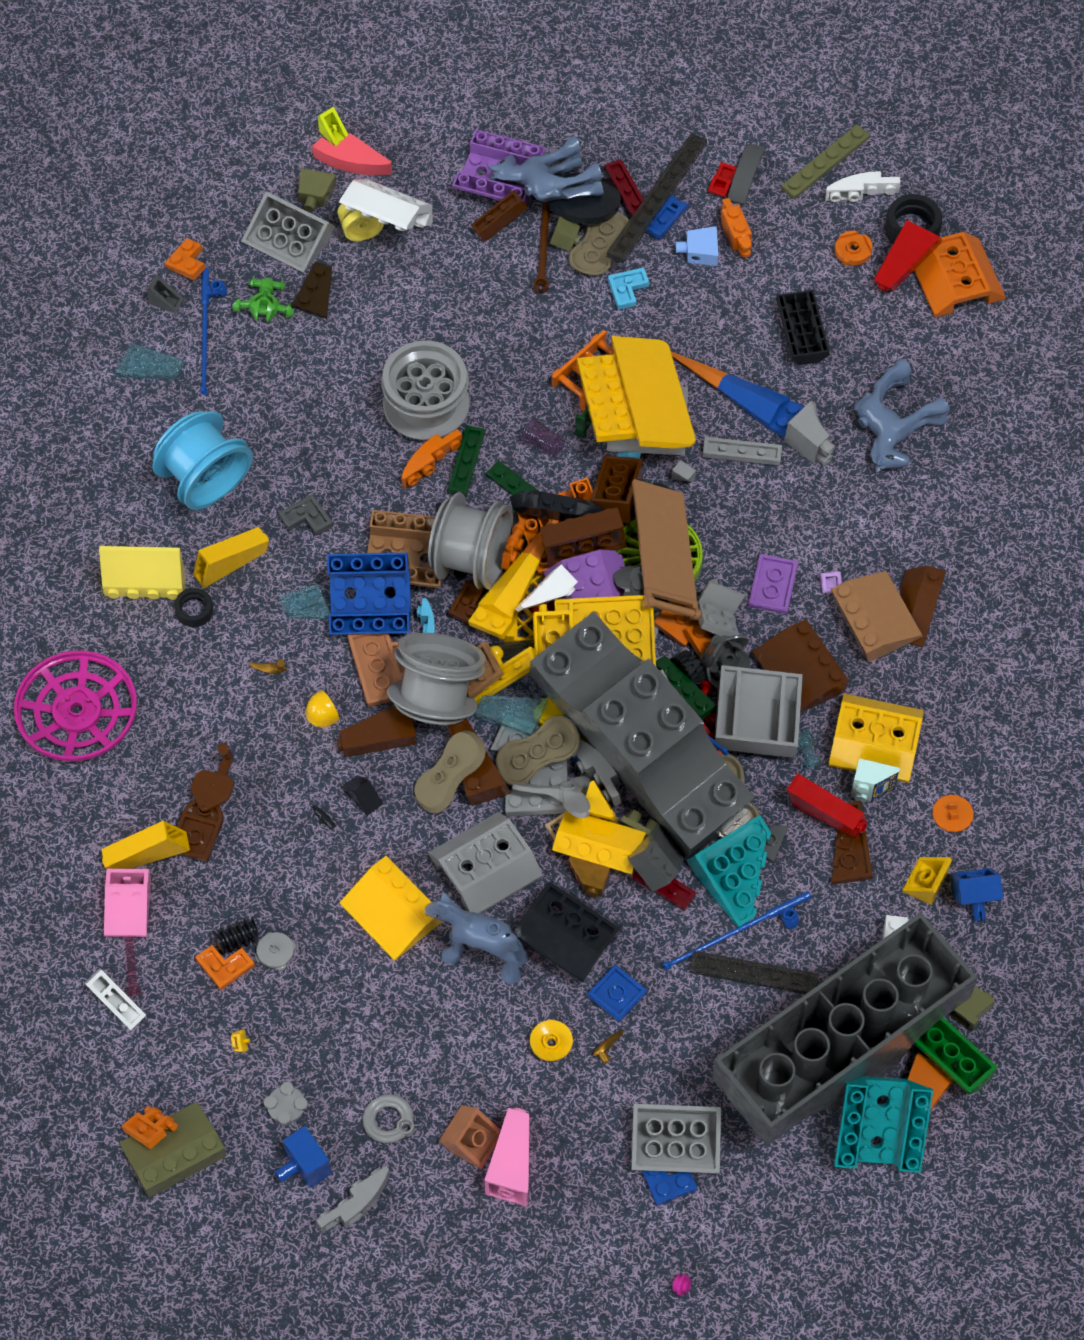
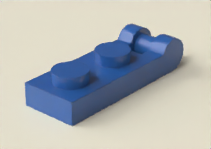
[645,195,689,240]

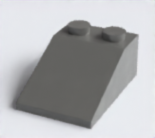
[628,824,685,892]

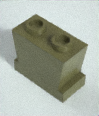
[949,984,995,1032]

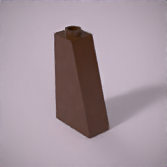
[337,706,417,758]

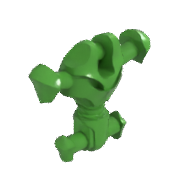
[232,277,294,322]

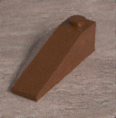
[900,565,946,648]

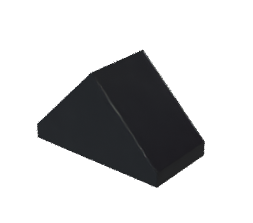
[341,775,383,816]

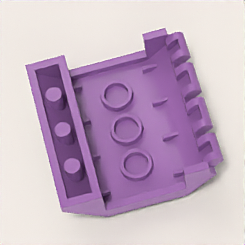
[544,550,625,599]

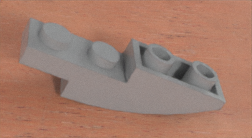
[572,739,622,807]
[317,1166,390,1234]

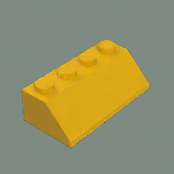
[552,810,646,874]

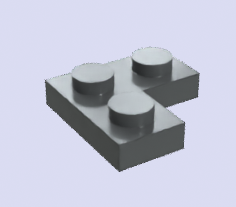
[279,494,333,535]

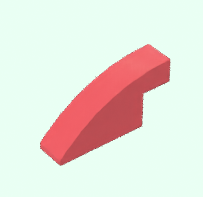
[312,133,392,175]

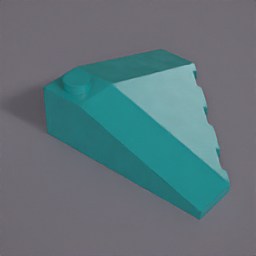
[687,815,771,927]

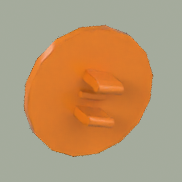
[932,795,973,832]

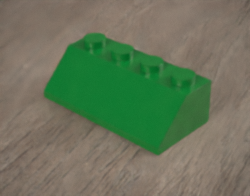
[914,1017,998,1094]

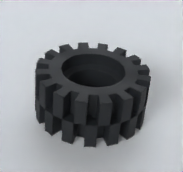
[670,650,705,685]

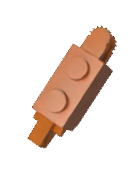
[720,198,752,258]

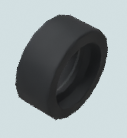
[174,588,213,627]

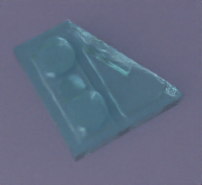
[280,584,330,620]

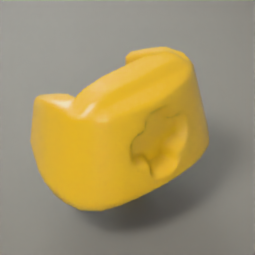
[231,1029,250,1053]

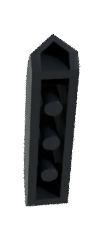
[510,490,605,521]

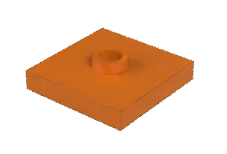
[654,601,699,648]

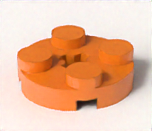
[835,231,873,266]

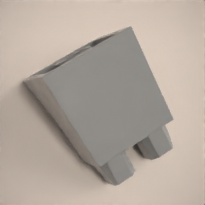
[784,401,835,466]

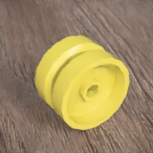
[337,204,384,242]

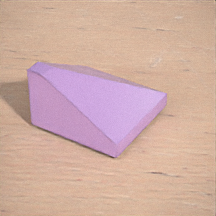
[819,572,842,593]

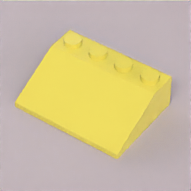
[99,546,186,600]

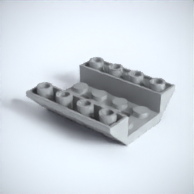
[428,812,543,914]

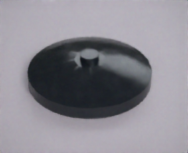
[547,172,621,224]

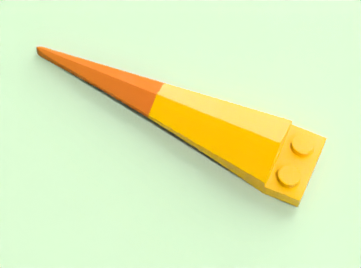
[468,519,560,640]

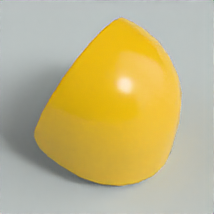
[306,690,339,727]

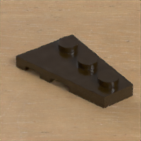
[292,262,332,319]

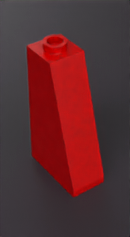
[874,220,942,292]
[787,773,867,839]

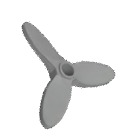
[512,774,602,818]

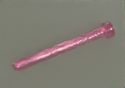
[125,937,141,997]

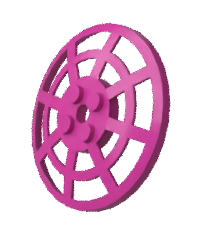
[14,651,137,761]

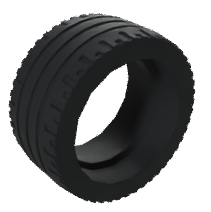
[885,194,942,245]

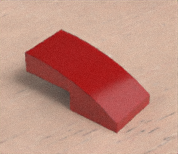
[708,162,737,198]

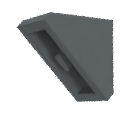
[147,275,184,313]

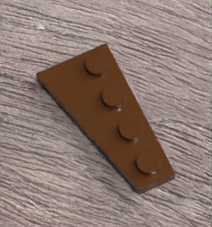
[831,800,873,885]

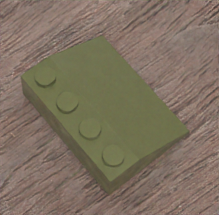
[119,1102,227,1198]

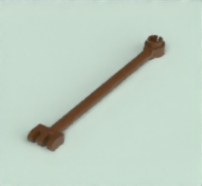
[534,202,550,294]

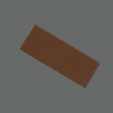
[471,190,528,242]

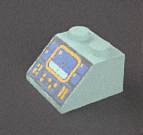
[851,758,900,803]

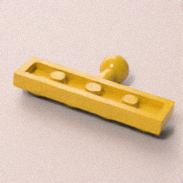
[474,646,537,705]

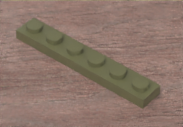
[781,125,870,200]

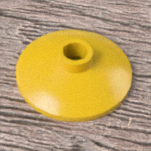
[530,1020,573,1061]

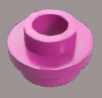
[672,1274,691,1296]

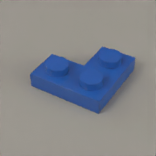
[642,1171,698,1206]

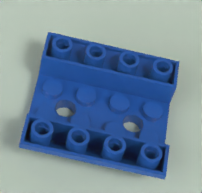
[327,552,411,635]

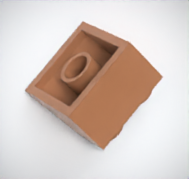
[439,1105,501,1169]

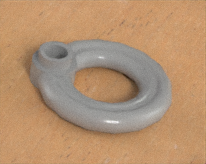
[362,1094,415,1144]

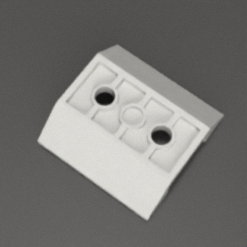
[339,179,433,231]

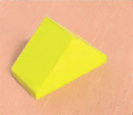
[318,107,348,146]

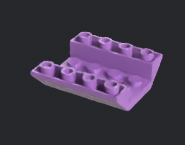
[452,129,546,204]

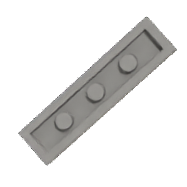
[703,437,782,465]

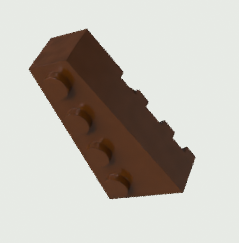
[448,719,511,806]

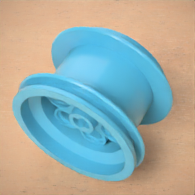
[152,411,253,510]

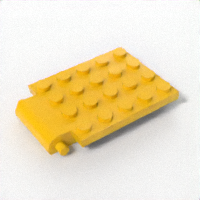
[533,595,656,666]

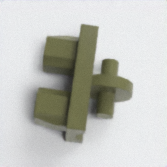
[621,809,659,838]

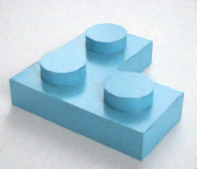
[608,268,649,310]

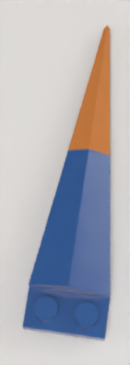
[671,351,804,438]

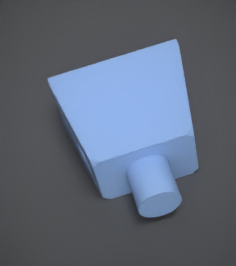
[676,227,718,266]

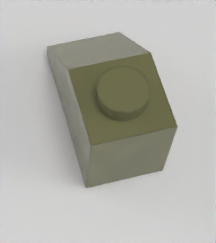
[550,216,581,252]

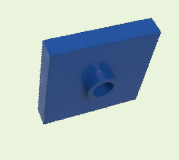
[587,964,647,1023]

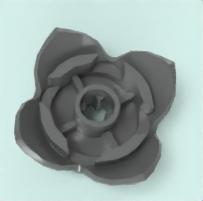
[613,564,666,611]
[700,635,750,689]

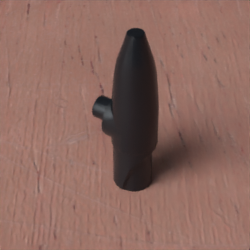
[312,805,336,830]

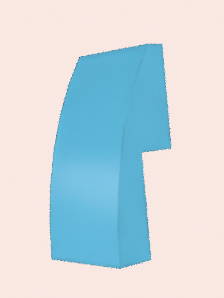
[417,598,435,633]

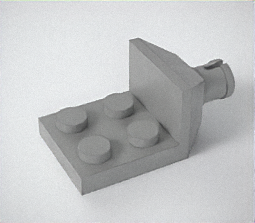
[697,579,745,637]

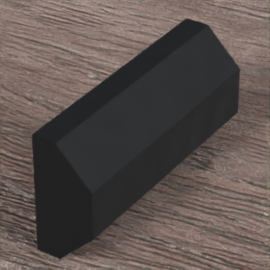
[776,289,830,365]

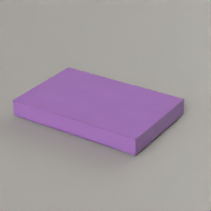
[748,554,798,614]

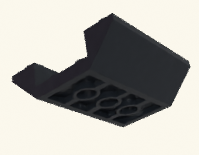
[513,881,623,983]

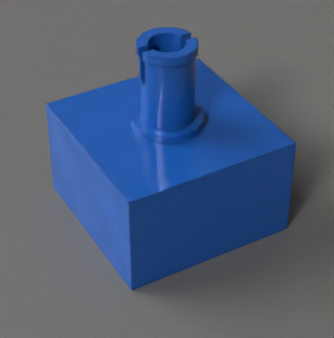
[950,868,1003,921]
[274,1126,332,1188]

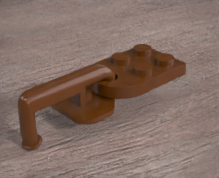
[177,743,234,863]

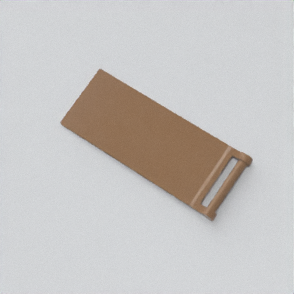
[632,479,701,621]

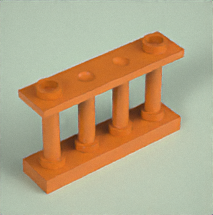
[552,330,615,411]

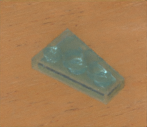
[115,343,184,379]
[475,695,548,736]

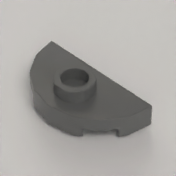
[764,825,788,864]

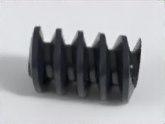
[212,916,259,954]

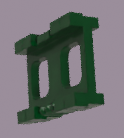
[575,402,592,439]

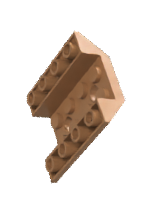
[367,510,443,588]

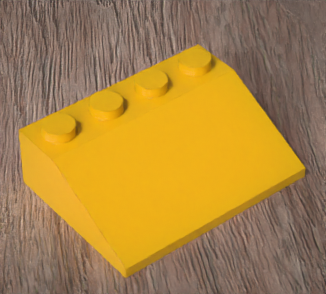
[339,856,442,961]

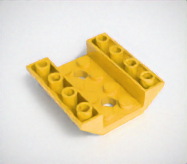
[828,694,924,783]

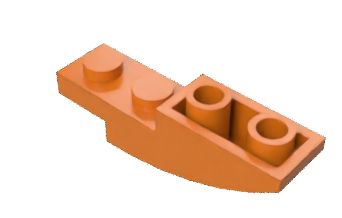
[401,429,462,489]

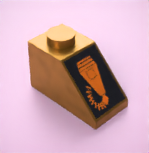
[569,856,610,898]

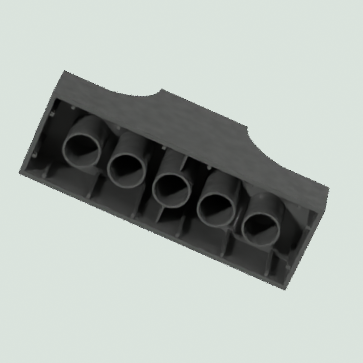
[530,611,755,859]
[712,912,978,1146]

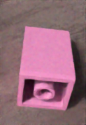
[485,1108,529,1207]

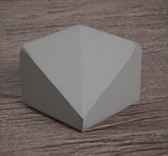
[671,461,696,482]

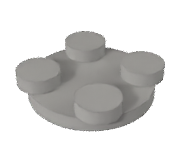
[255,932,296,971]
[264,1082,308,1125]

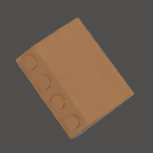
[831,571,923,662]

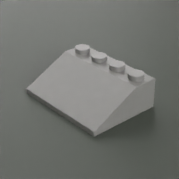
[241,191,335,273]
[631,1104,721,1174]

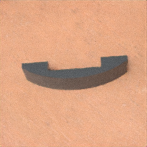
[728,143,766,205]

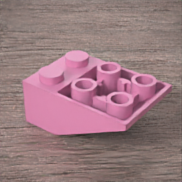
[104,869,151,937]

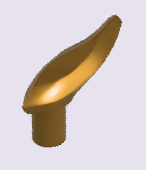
[249,659,288,674]
[593,1029,624,1064]

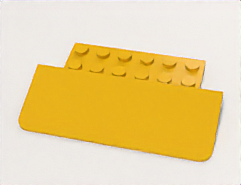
[577,336,696,449]

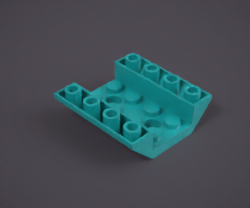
[834,1076,933,1173]

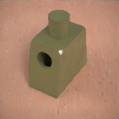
[298,168,336,213]

